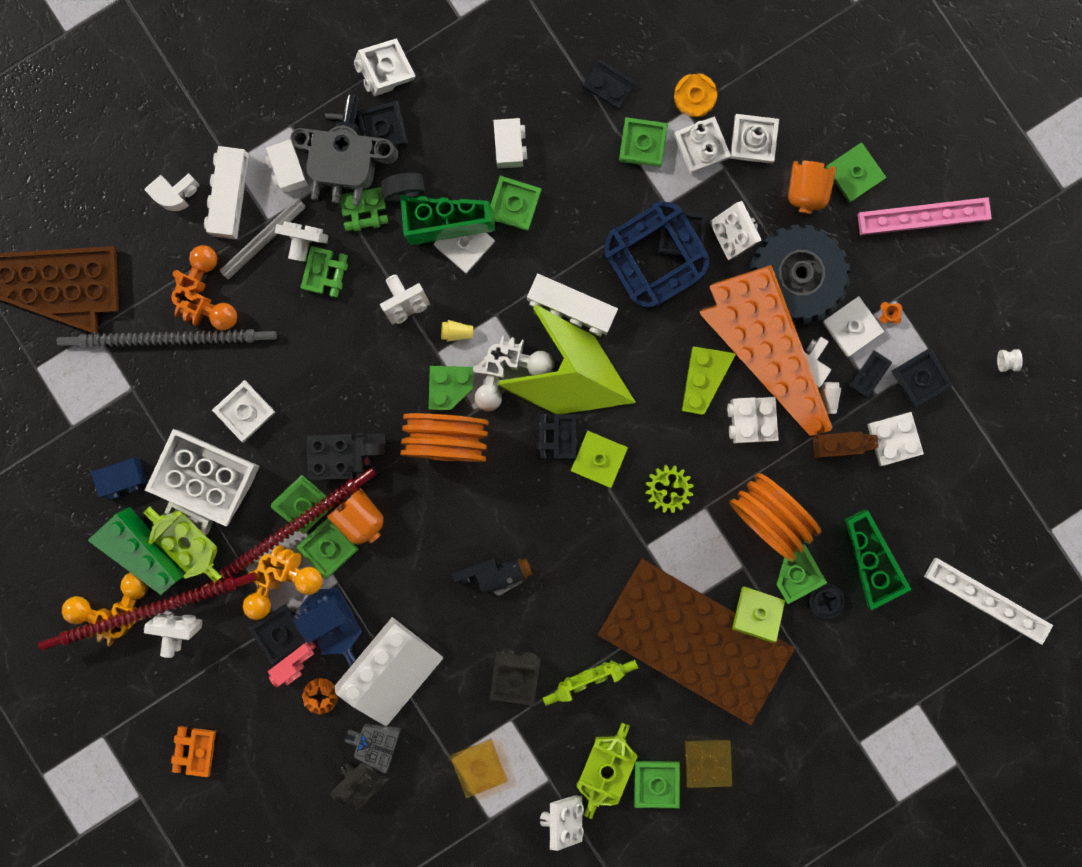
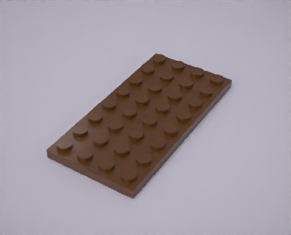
[597,558,795,725]

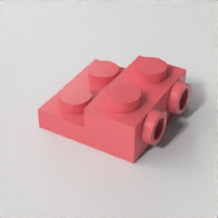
[268,641,317,687]

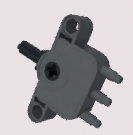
[290,94,398,206]

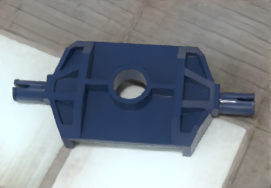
[299,587,362,666]

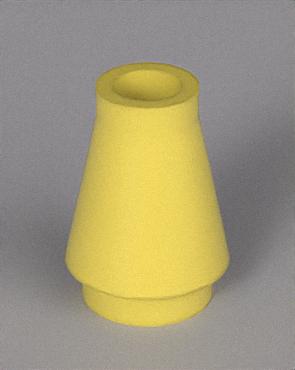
[441,320,473,342]

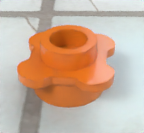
[879,302,902,325]

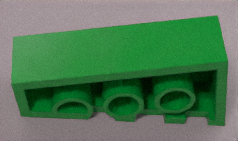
[400,195,495,245]
[88,507,186,595]
[845,509,911,610]

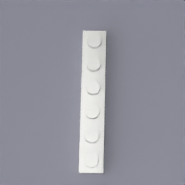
[924,558,1053,645]

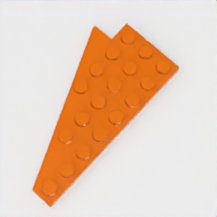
[700,265,832,436]

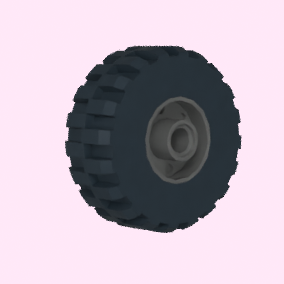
[749,225,850,327]

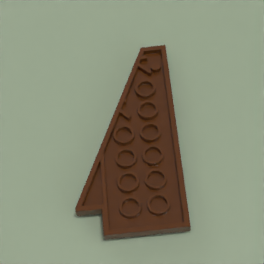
[0,246,119,334]

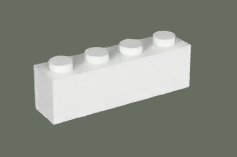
[204,146,249,240]
[527,273,618,336]

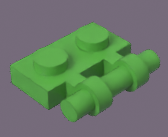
[340,187,389,232]
[301,246,348,298]

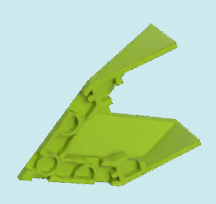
[498,304,636,414]

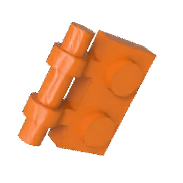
[171,726,216,777]

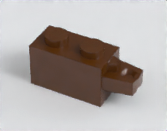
[812,431,879,458]

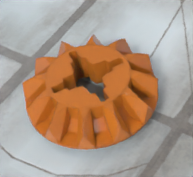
[302,678,338,715]

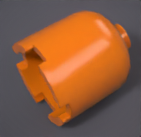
[788,161,837,215]
[327,488,384,545]

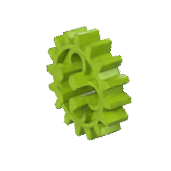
[645,465,693,513]

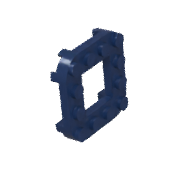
[604,201,709,307]

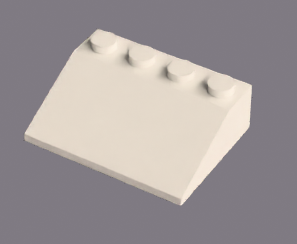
[145,429,260,526]
[335,617,443,726]

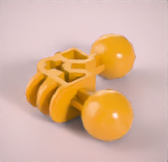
[243,545,323,620]
[62,572,149,646]

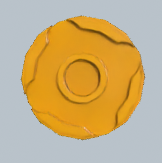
[674,73,717,117]

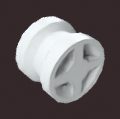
[997,349,1023,372]

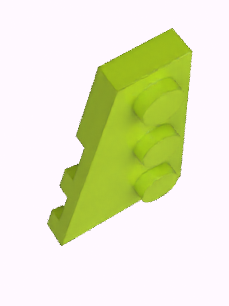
[682,346,736,415]

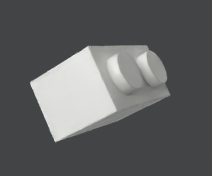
[494,118,527,169]
[265,139,308,194]

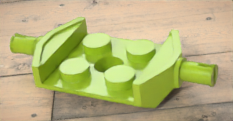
[143,506,222,582]
[543,660,638,706]
[576,723,638,819]

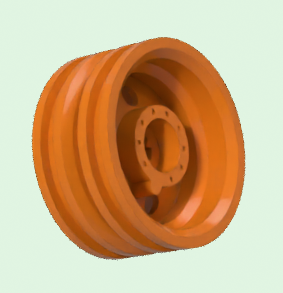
[400,413,489,462]
[730,473,821,562]

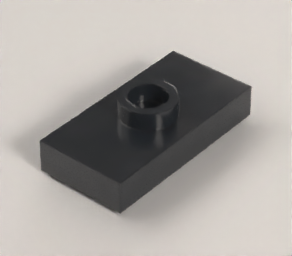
[848,350,892,399]

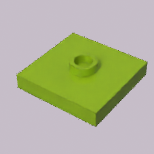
[571,431,628,488]
[732,587,785,643]

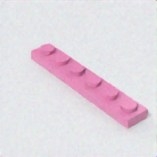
[857,197,992,236]

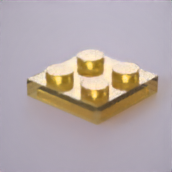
[450,738,508,798]
[685,740,732,788]

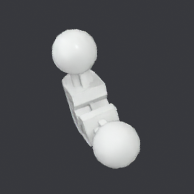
[473,335,555,411]

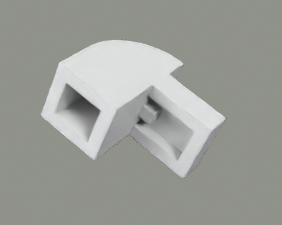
[144,173,200,211]
[804,337,831,388]

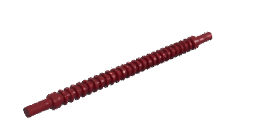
[197,467,377,590]
[38,572,258,651]

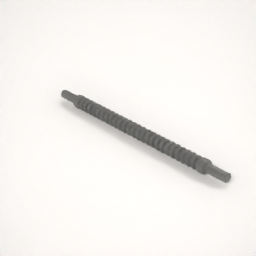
[57,329,277,348]

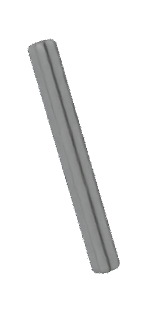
[220,198,305,279]

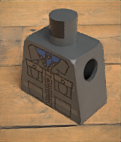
[345,723,401,773]

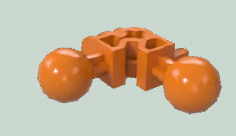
[171,245,237,331]

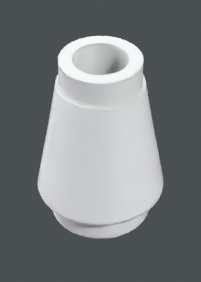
[819,382,841,414]

